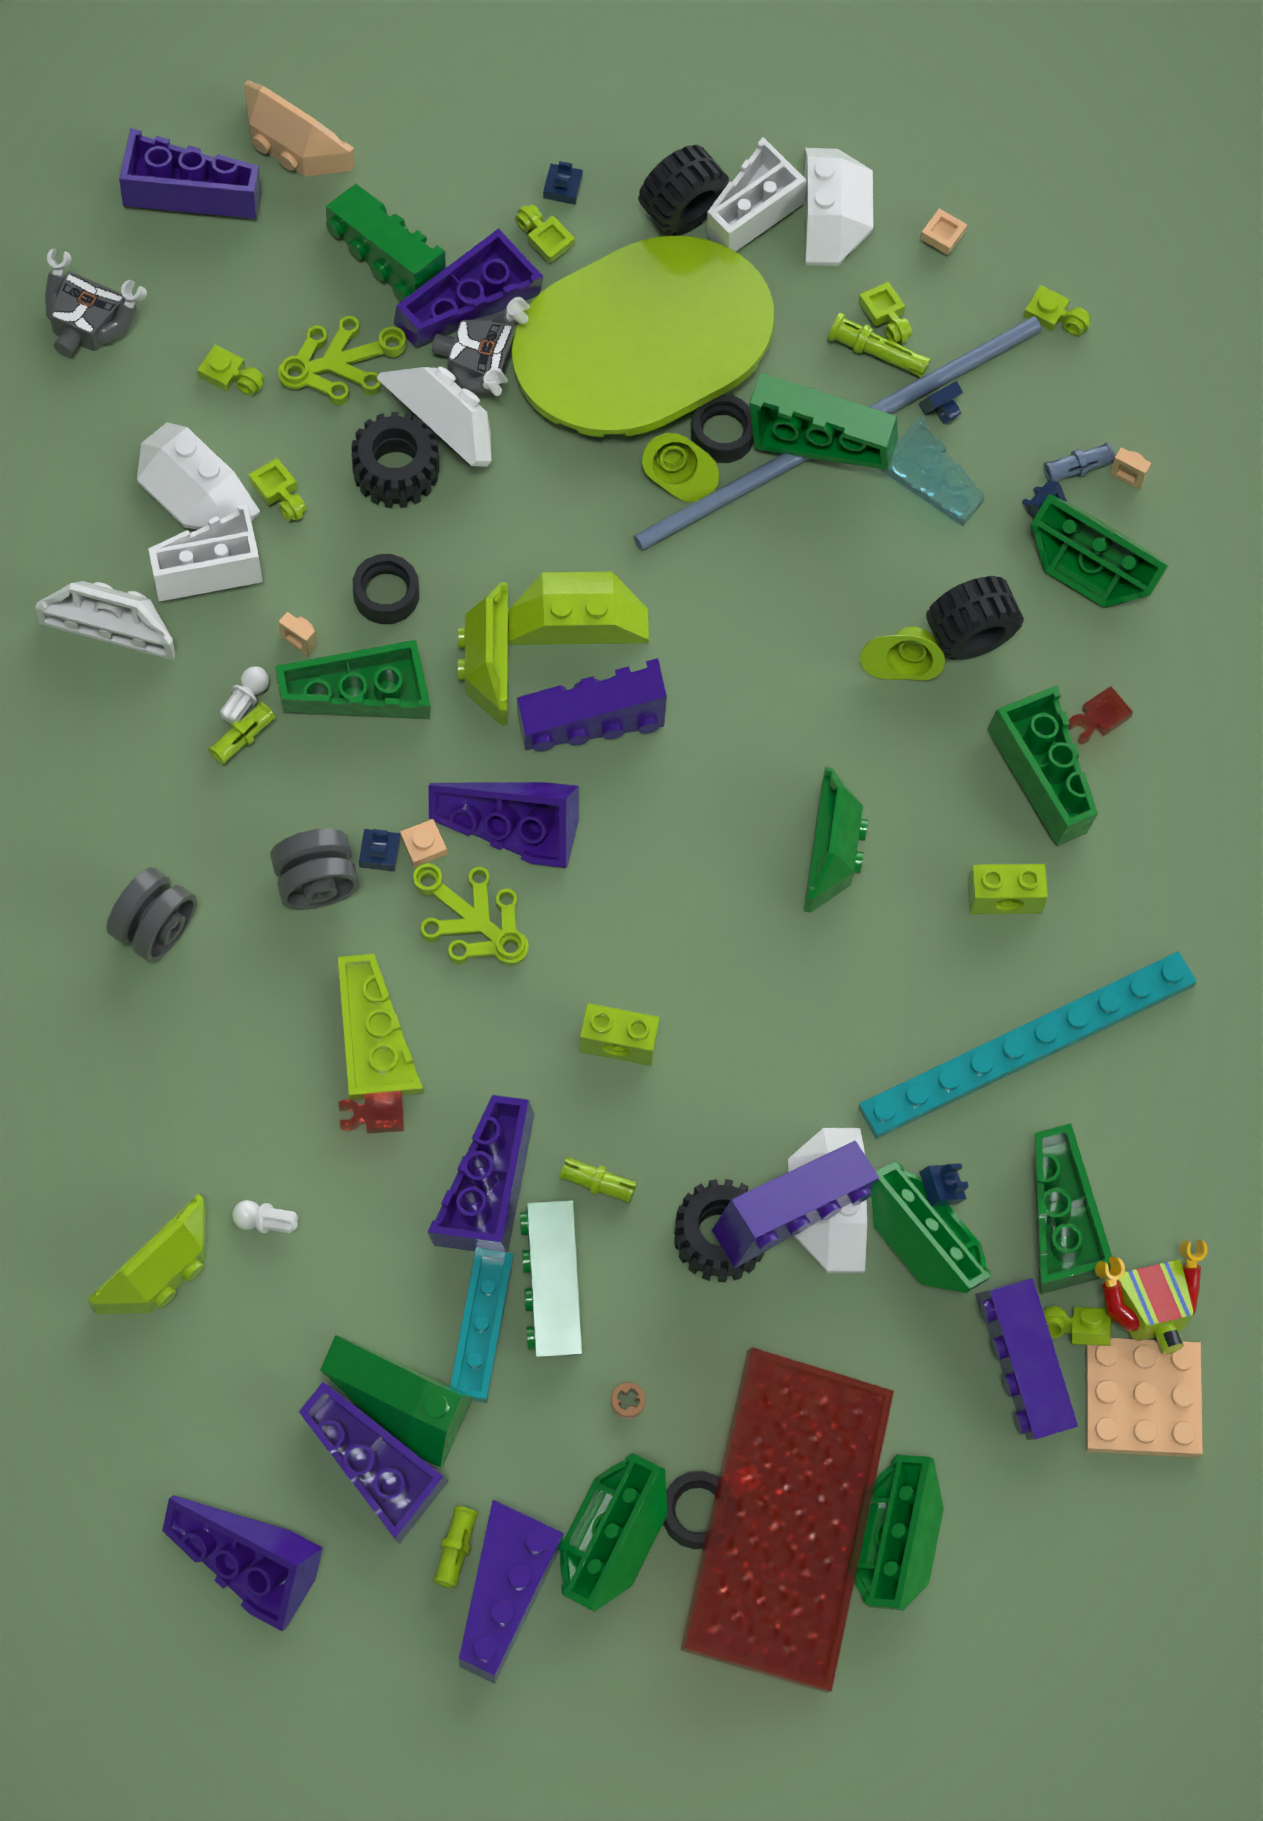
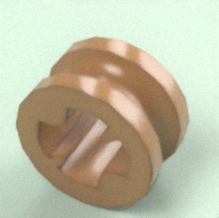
[611,1382,645,1419]

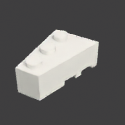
[707,137,806,252]
[148,502,263,602]

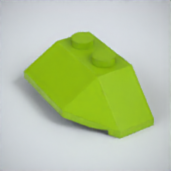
[508,571,649,645]
[458,582,508,725]
[88,1193,207,1314]

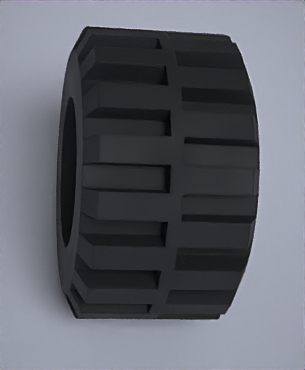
[638,145,729,235]
[351,412,439,508]
[926,576,1024,660]
[674,1179,764,1282]

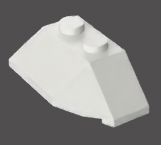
[804,148,873,266]
[377,367,492,467]
[137,422,260,530]
[35,581,175,661]
[788,1128,867,1273]

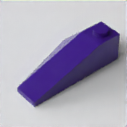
[428,782,579,868]
[162,1495,323,1631]

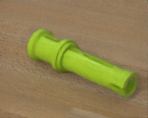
[827,312,931,378]

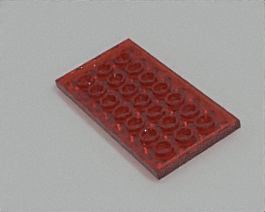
[680,1347,894,1693]

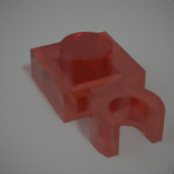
[1068,686,1133,744]
[338,1091,404,1134]

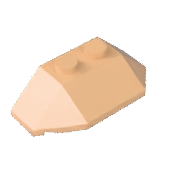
[244,80,355,177]

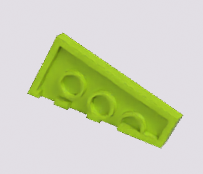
[338,954,423,1100]

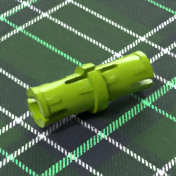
[208,702,276,765]
[559,1156,638,1204]
[433,1506,478,1589]

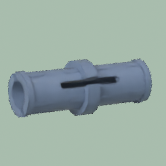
[1043,442,1115,482]

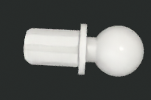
[220,666,269,724]
[232,1200,298,1233]

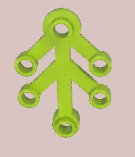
[278,316,406,405]
[413,863,529,965]

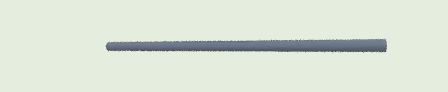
[633,316,1041,551]

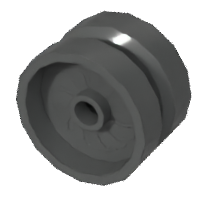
[270,828,359,910]
[106,867,197,962]

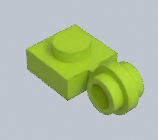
[515,204,575,264]
[858,281,913,345]
[1023,285,1091,336]
[197,344,264,396]
[248,458,307,522]
[1043,1306,1112,1346]

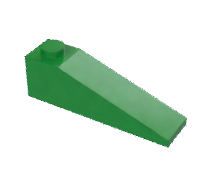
[320,1335,473,1468]

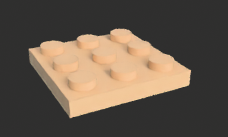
[1085,1338,1203,1458]

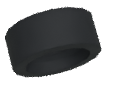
[691,395,754,463]
[352,554,419,624]
[663,1471,736,1550]

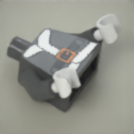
[45,248,147,357]
[432,297,530,397]

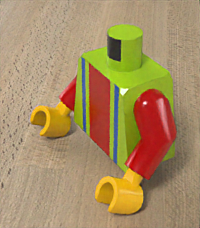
[1095,1240,1208,1354]

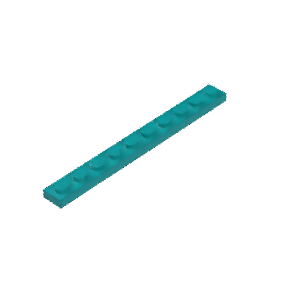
[858,951,1197,1139]

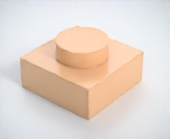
[920,208,967,255]
[1110,447,1151,490]
[279,612,317,656]
[400,819,447,868]

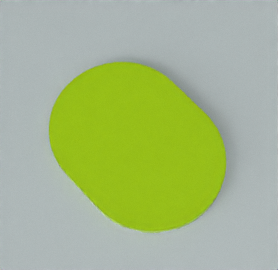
[512,236,774,437]

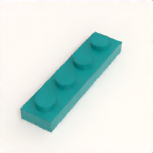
[450,1247,513,1403]

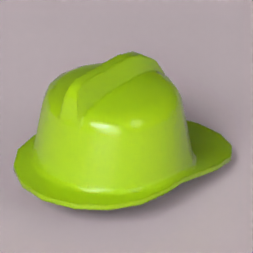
[642,433,719,502]
[860,626,945,680]

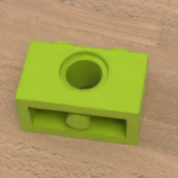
[968,864,1048,915]
[579,1003,660,1066]

